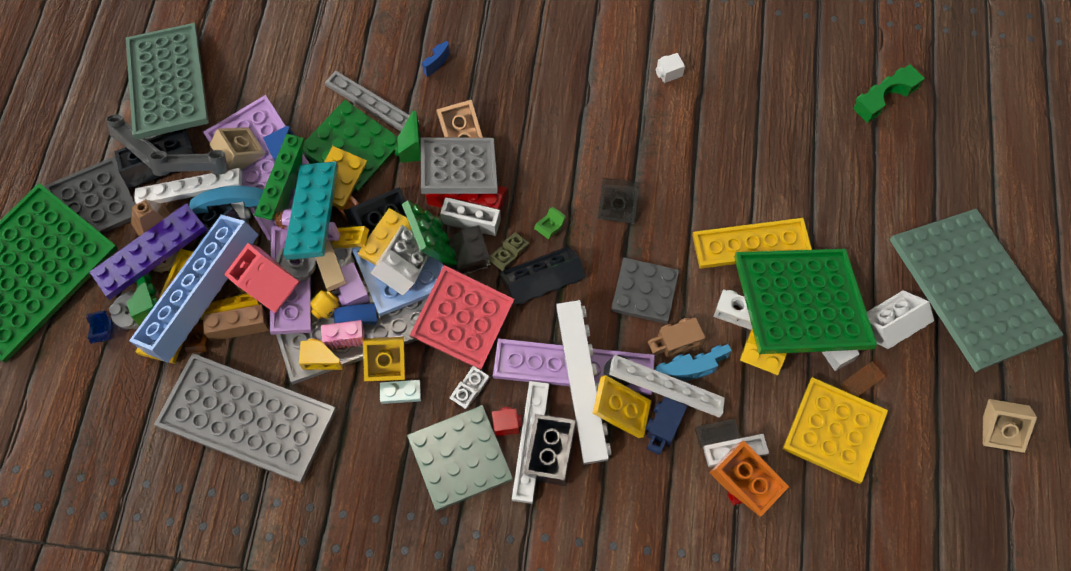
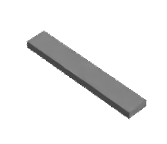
[325,71,420,132]

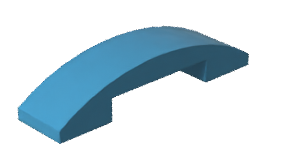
[189,186,264,214]

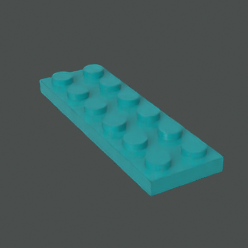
[283,161,339,260]

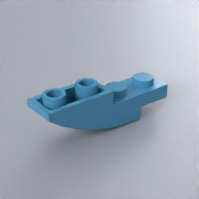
[655,344,732,381]

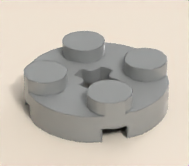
[276,248,316,281]
[109,290,139,330]

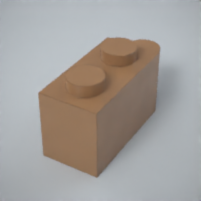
[648,317,705,357]

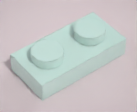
[380,380,421,404]

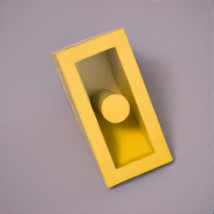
[299,338,343,370]

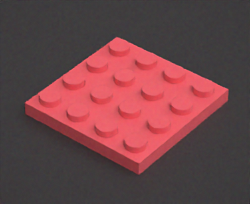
[409,265,514,370]

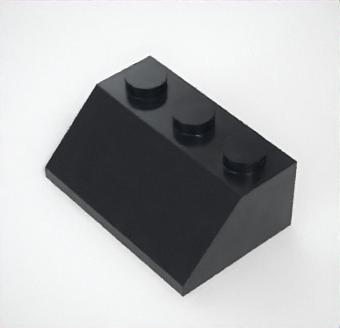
[343,187,407,239]
[523,414,577,486]

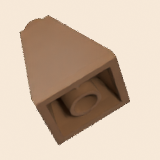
[131,199,170,236]

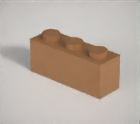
[203,305,269,342]

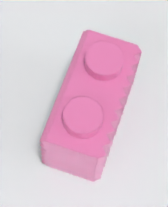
[321,320,365,350]

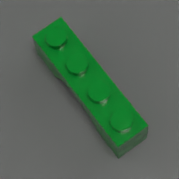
[853,64,925,123]
[127,272,159,326]

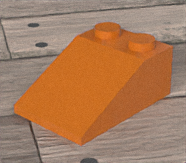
[709,440,789,517]

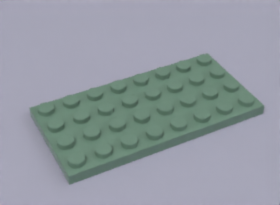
[126,23,209,140]

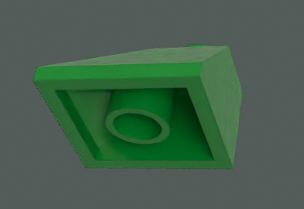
[395,111,421,163]

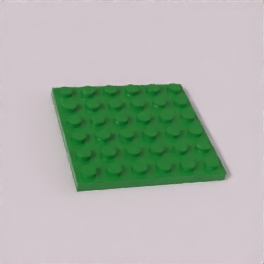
[734,249,877,354]

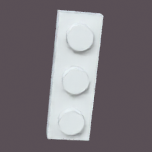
[703,434,769,467]

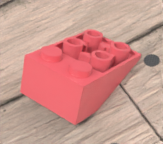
[224,243,300,313]

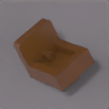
[185,321,209,353]

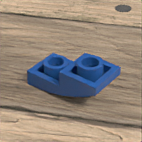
[422,41,450,77]
[334,304,377,325]

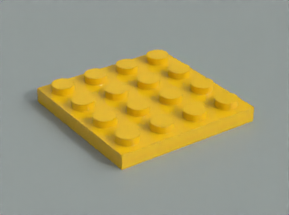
[782,377,888,484]

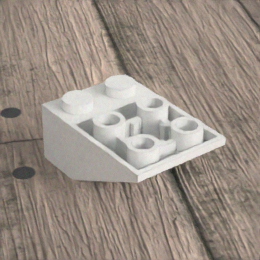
[371,225,429,295]

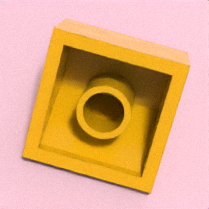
[740,329,787,375]

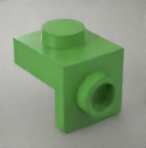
[534,207,566,239]

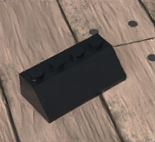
[114,129,196,189]
[499,246,586,305]

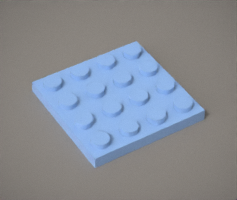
[352,247,443,317]

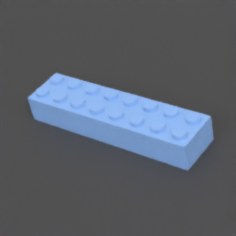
[129,215,258,363]

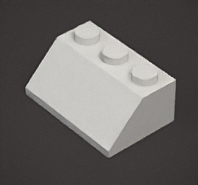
[867,291,934,349]

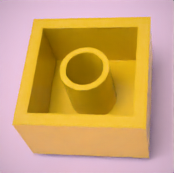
[363,337,405,381]

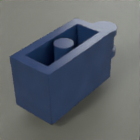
[646,397,687,455]

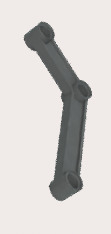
[106,114,228,176]

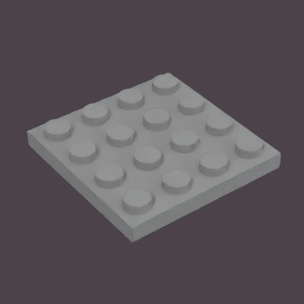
[421,138,498,194]

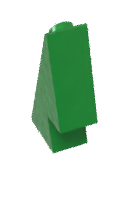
[254,134,304,220]

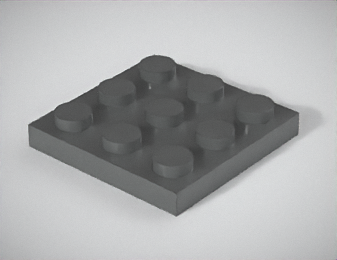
[611,257,679,324]

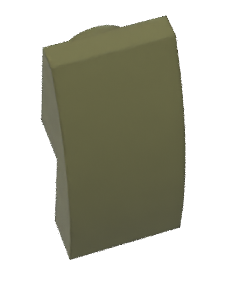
[489,232,529,271]

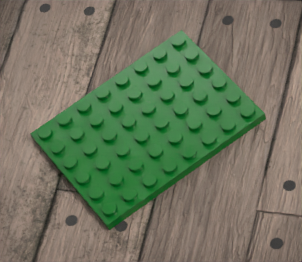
[0,183,118,363]

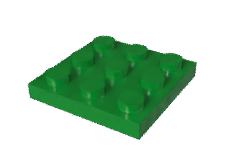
[402,200,457,267]

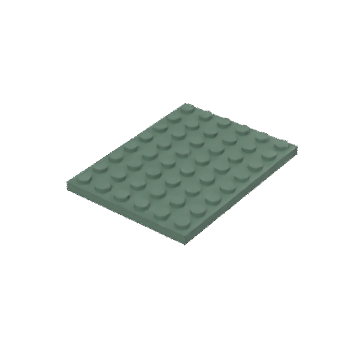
[889,209,1063,372]

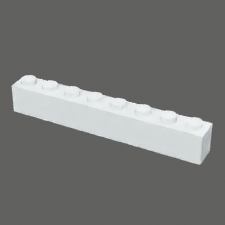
[557,300,611,465]

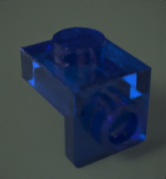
[86,311,113,344]

